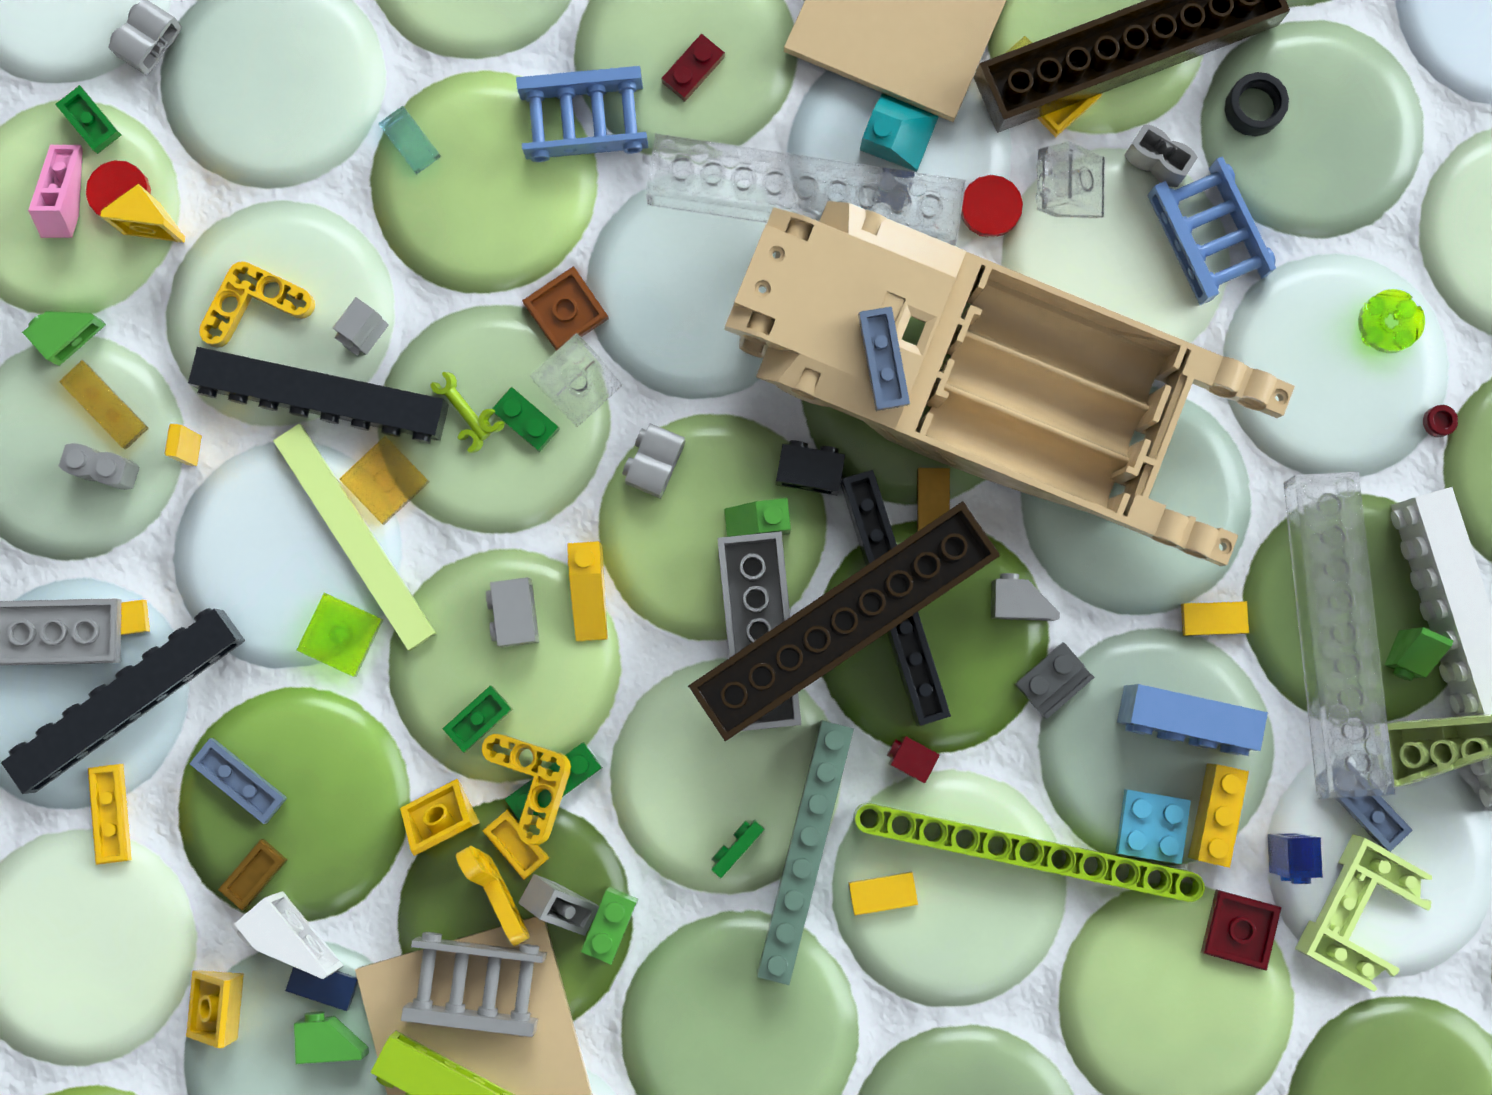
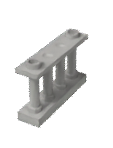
[401,932,547,1037]

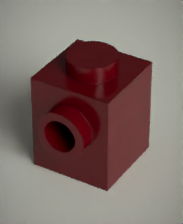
[887,736,940,783]

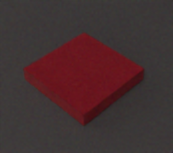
[1201,889,1282,971]

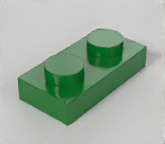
[55,85,121,154]
[492,387,560,452]
[442,685,513,753]
[711,819,765,878]

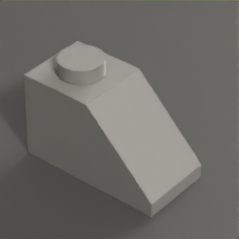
[991,573,1060,621]
[519,874,599,936]

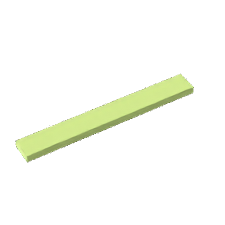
[273,423,437,651]

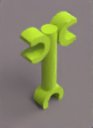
[430,372,505,453]

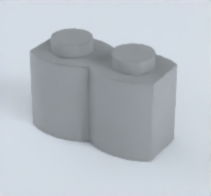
[108,0,182,75]
[1125,125,1198,187]
[333,297,389,356]
[622,423,686,499]
[59,443,140,490]

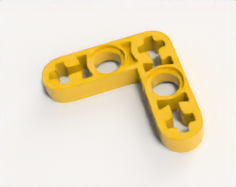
[199,261,315,348]
[482,734,571,845]
[456,846,530,946]

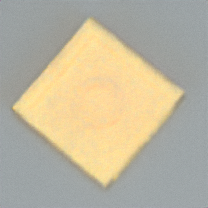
[339,436,430,525]

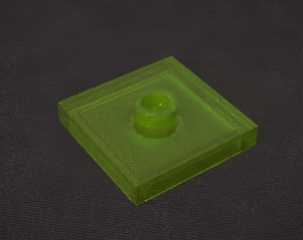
[296,593,384,677]

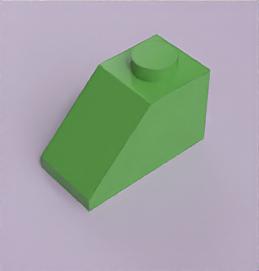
[22,311,106,366]
[724,498,791,537]
[1385,627,1453,681]
[294,1011,369,1064]

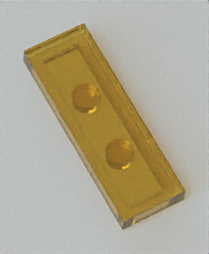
[59,360,149,449]

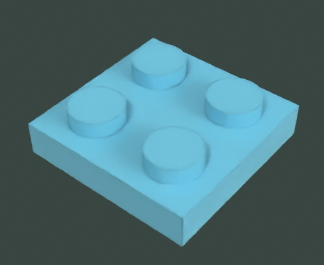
[1115,789,1191,864]

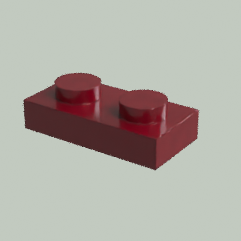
[661,33,725,102]

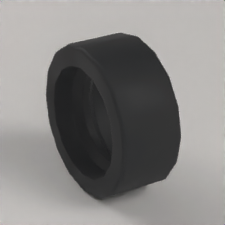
[1224,72,1289,136]

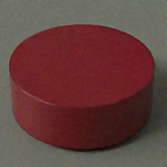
[1423,405,1458,437]

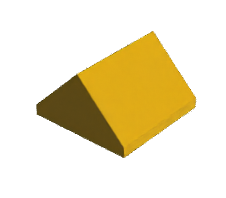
[100,184,185,243]
[400,779,480,856]
[186,970,244,1048]

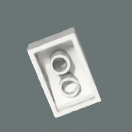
[234,891,344,979]

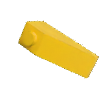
[567,541,608,642]

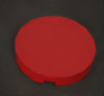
[86,160,151,218]
[960,175,1023,237]

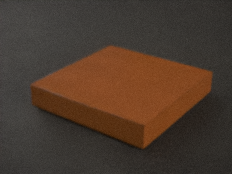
[522,266,609,353]

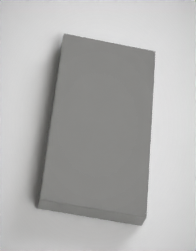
[0,598,122,666]

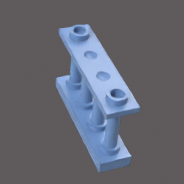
[516,66,649,162]
[1147,156,1276,305]

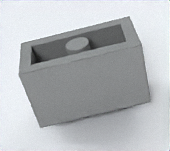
[486,577,539,647]

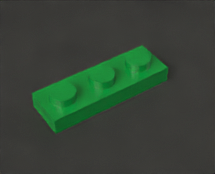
[505,742,603,820]

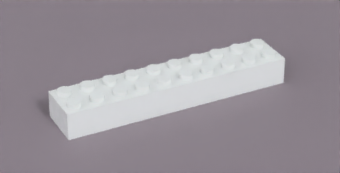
[1391,487,1492,811]

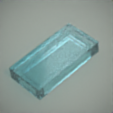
[378,106,441,175]

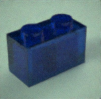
[1268,833,1323,884]

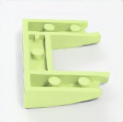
[1295,834,1432,992]

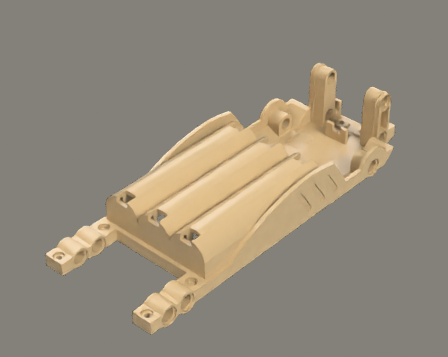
[724,201,1295,566]

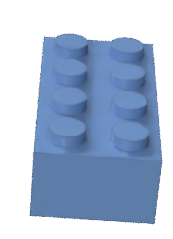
[1117,684,1268,756]

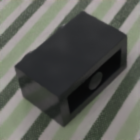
[776,440,845,496]

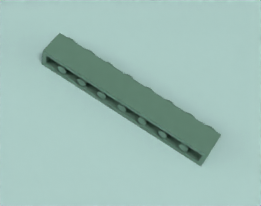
[757,720,854,985]

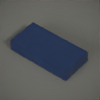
[285,967,358,1011]

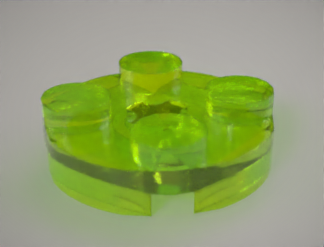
[1358,289,1425,353]

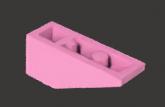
[28,145,83,238]

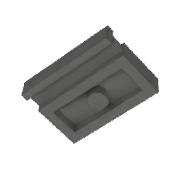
[1015,642,1095,719]

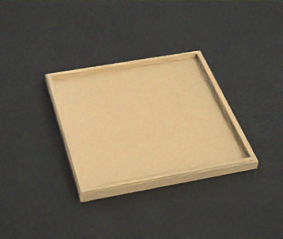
[784,0,1006,122]
[355,916,593,1095]

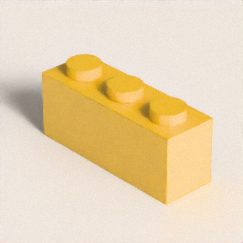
[1188,763,1249,868]

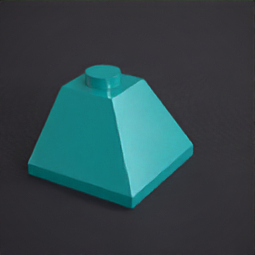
[860,93,939,172]

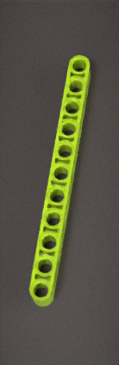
[853,803,1205,902]

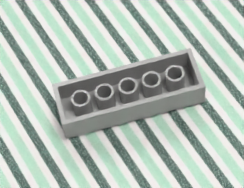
[717,531,801,731]

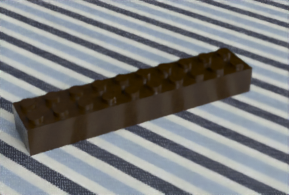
[973,0,1290,133]
[688,501,1001,741]

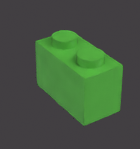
[581,887,638,965]

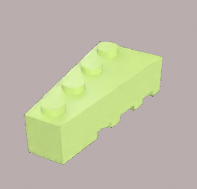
[1377,714,1492,789]

